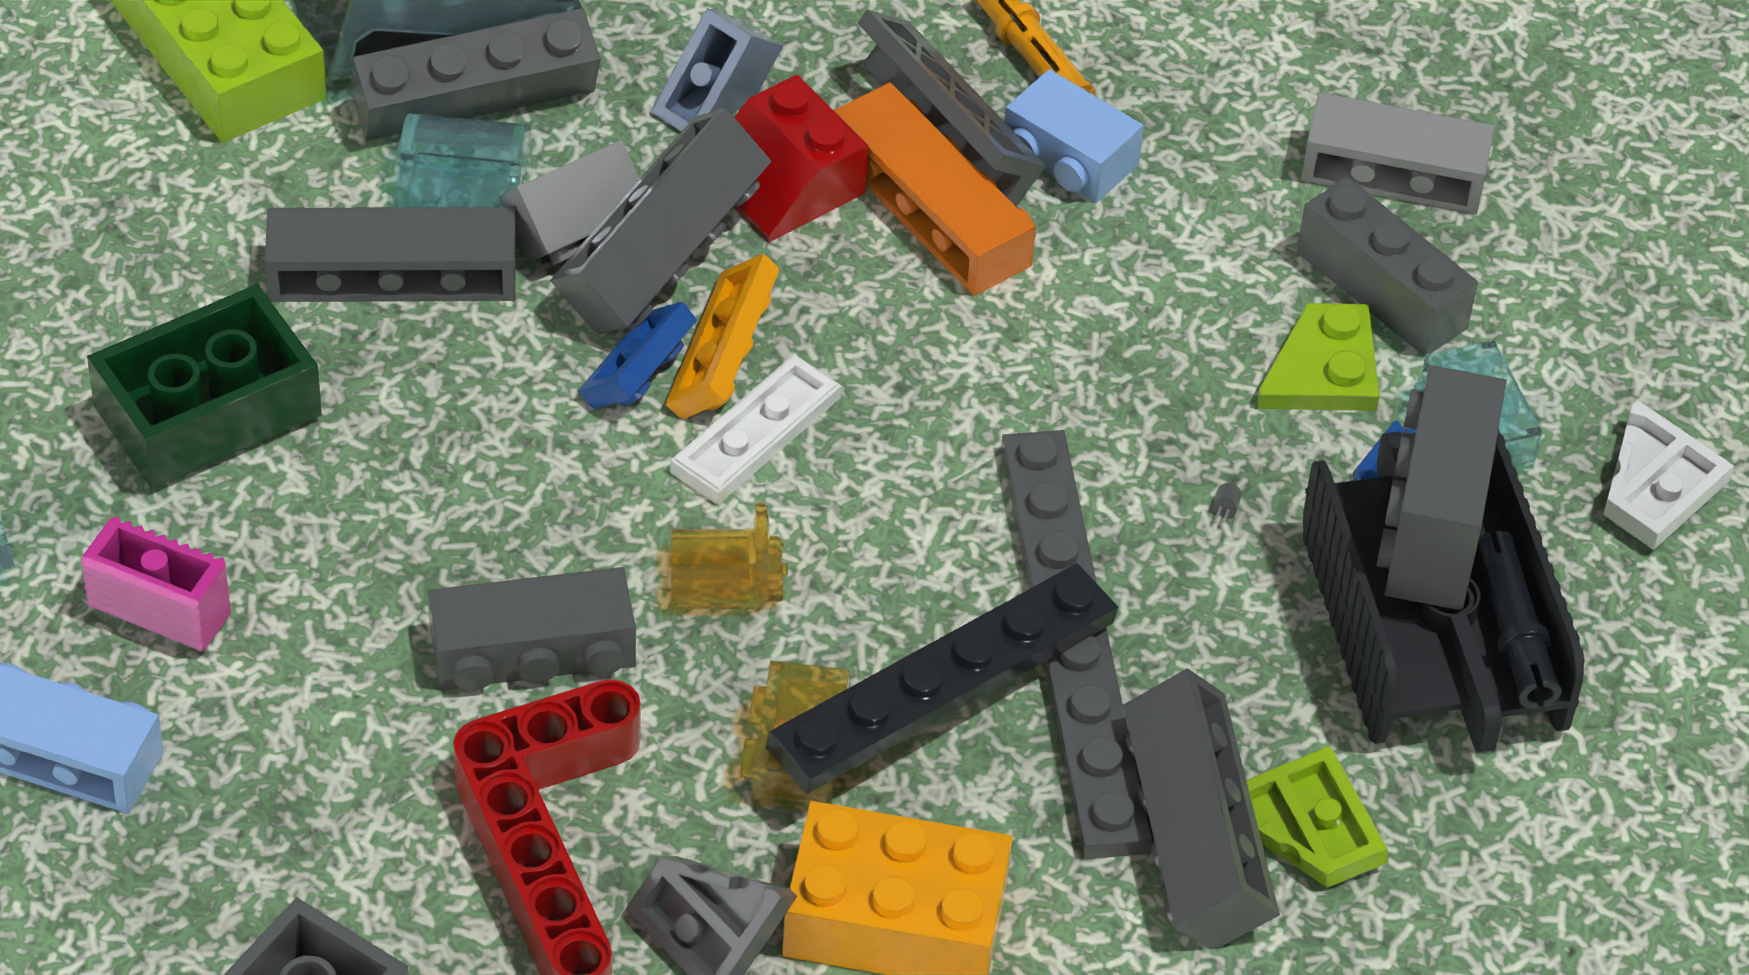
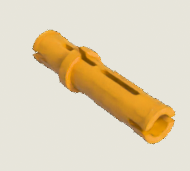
[974,0,1096,96]

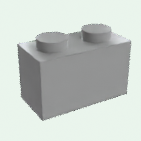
[498,140,640,265]

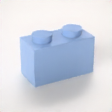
[1004,69,1144,203]

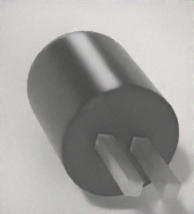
[1212,483,1242,522]

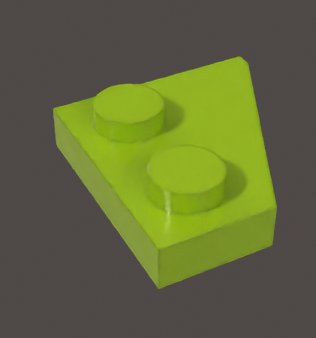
[1257,303,1380,411]
[1246,746,1389,888]

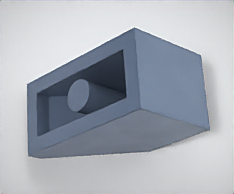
[650,8,783,131]

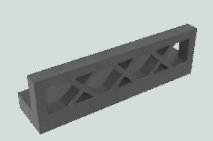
[857,9,1046,206]

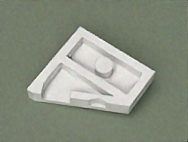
[1603,400,1734,550]

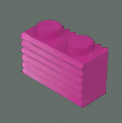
[80,516,231,651]

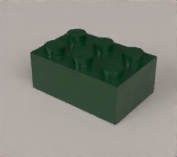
[87,284,322,489]

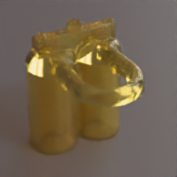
[671,502,788,609]

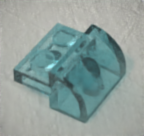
[394,113,532,207]

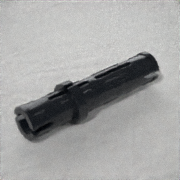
[1475,531,1562,709]

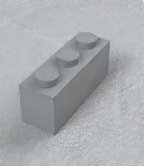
[1301,92,1495,215]

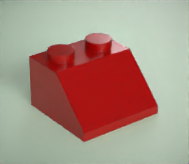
[734,74,869,243]

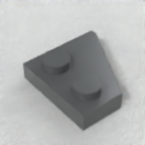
[626,856,797,975]

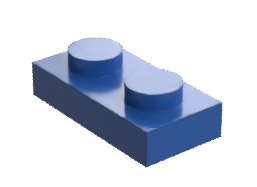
[578,301,697,409]

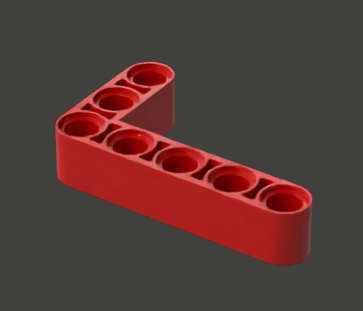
[453,679,641,975]

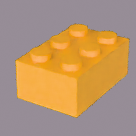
[782,800,1013,975]

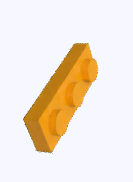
[665,253,780,419]

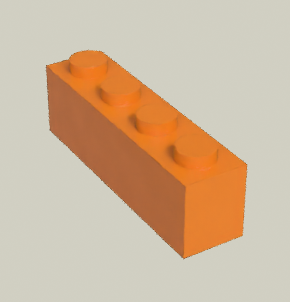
[834,82,1036,296]

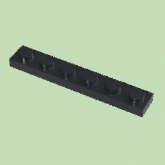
[765,563,1119,795]

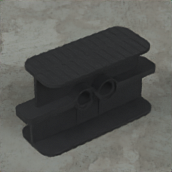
[1303,428,1585,753]

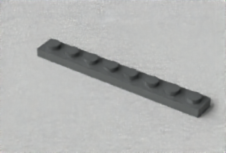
[1001,430,1152,860]

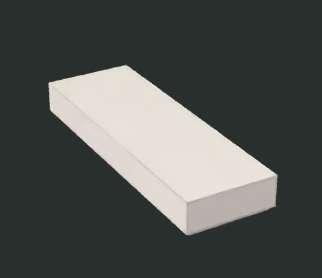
[670,354,842,505]

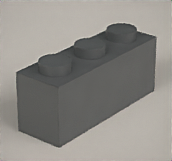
[1296,176,1478,357]
[428,567,636,691]

